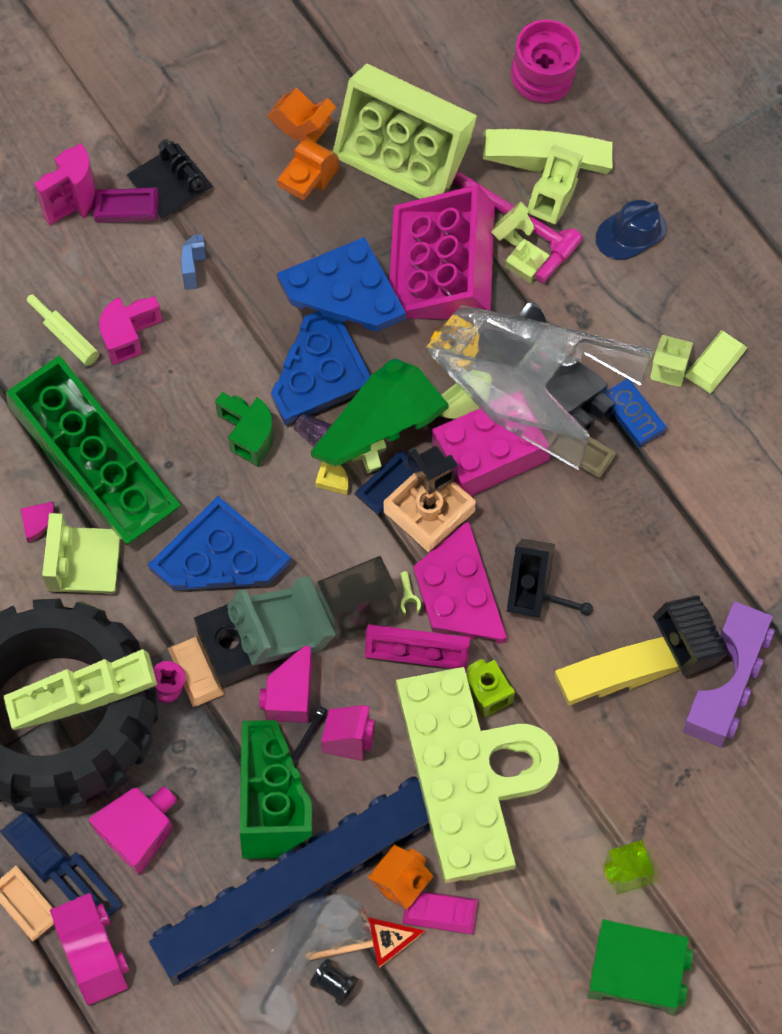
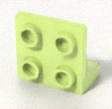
[42,513,121,594]

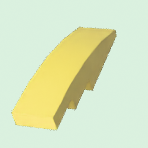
[554,637,680,706]

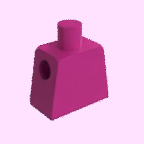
[88,786,177,875]

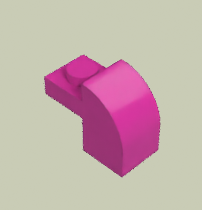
[99,296,163,365]

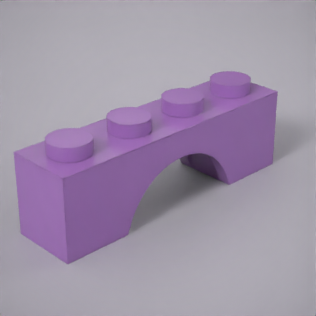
[682,601,775,748]

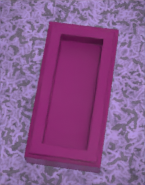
[94,187,159,223]

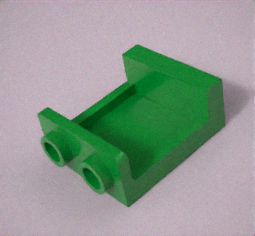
[587,919,693,1016]

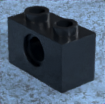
[194,604,260,688]

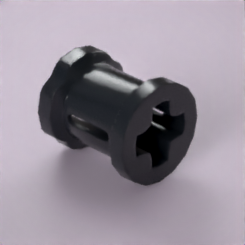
[310,958,358,1006]

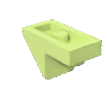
[650,335,693,387]

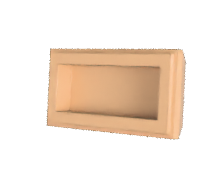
[168,635,225,708]
[0,866,54,942]

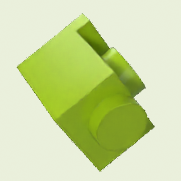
[466,659,515,719]

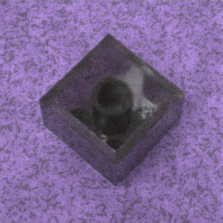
[317,555,398,641]

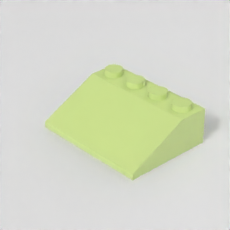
[333,64,477,199]

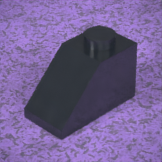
[506,538,555,618]

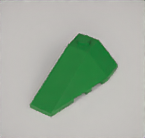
[311,358,448,467]
[240,720,312,859]

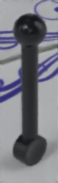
[545,593,593,616]
[291,706,327,768]

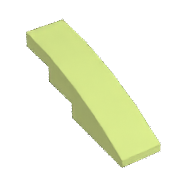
[483,129,612,175]
[4,649,157,730]

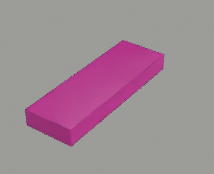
[365,624,470,670]

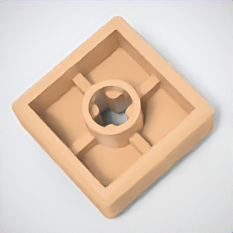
[383,473,476,552]

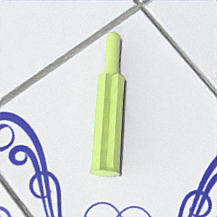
[27,294,100,366]

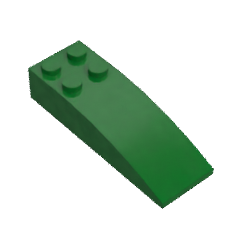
[6,355,181,546]

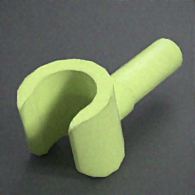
[400,571,421,616]

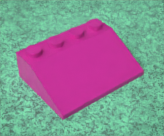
[389,185,495,320]

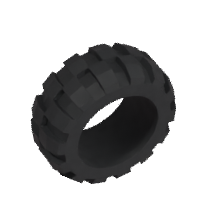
[0,598,158,815]

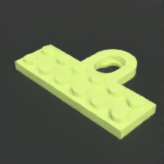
[395,667,559,884]

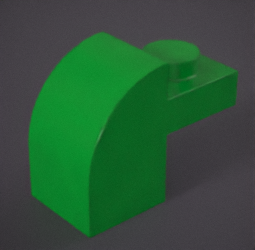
[215,392,274,467]

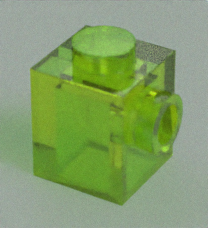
[603,840,655,895]

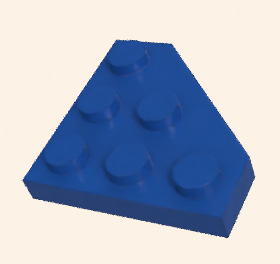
[277,237,406,332]
[271,311,370,425]
[148,496,292,591]

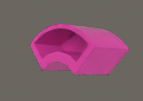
[50,893,130,1006]

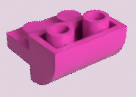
[34,143,97,225]

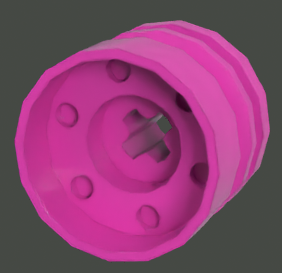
[510,19,581,103]

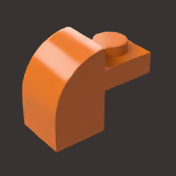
[267,88,337,142]
[277,139,339,201]

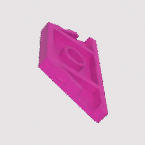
[413,522,507,644]

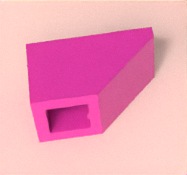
[321,705,376,761]

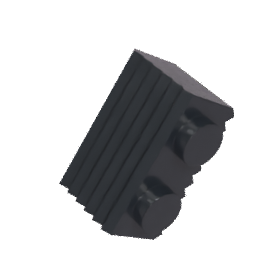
[653,595,728,676]

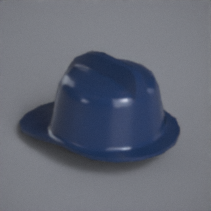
[596,199,667,260]

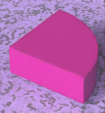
[20,501,55,543]

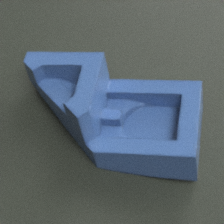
[181,234,206,290]

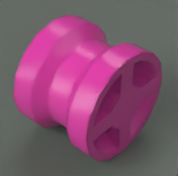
[153,661,185,703]

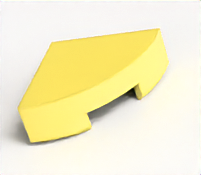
[315,462,349,495]

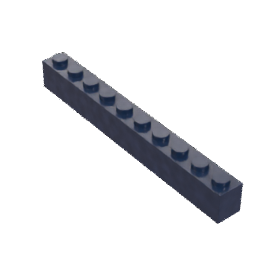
[148,776,431,986]

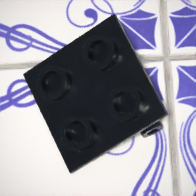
[126,139,213,219]

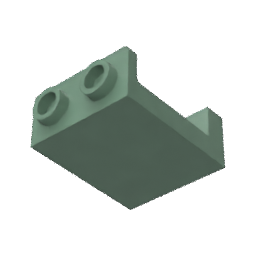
[227,576,336,665]

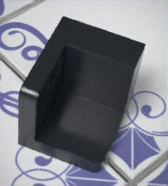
[408,446,458,495]

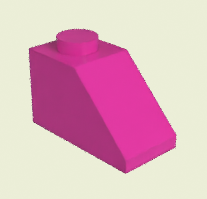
[259,646,313,723]

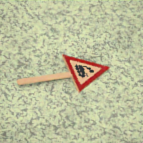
[306,917,426,968]

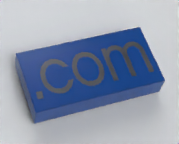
[605,378,667,448]

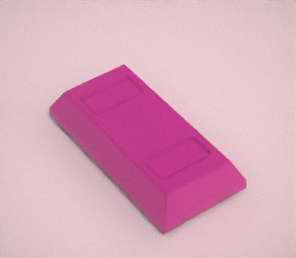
[402,891,478,935]

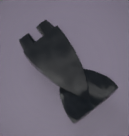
[479,301,616,436]

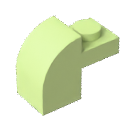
[528,144,583,224]

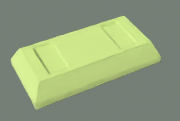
[684,330,748,394]

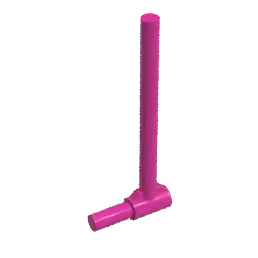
[453,170,583,283]

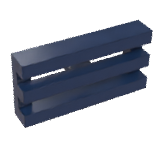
[49,852,123,918]

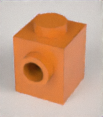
[367,845,434,909]

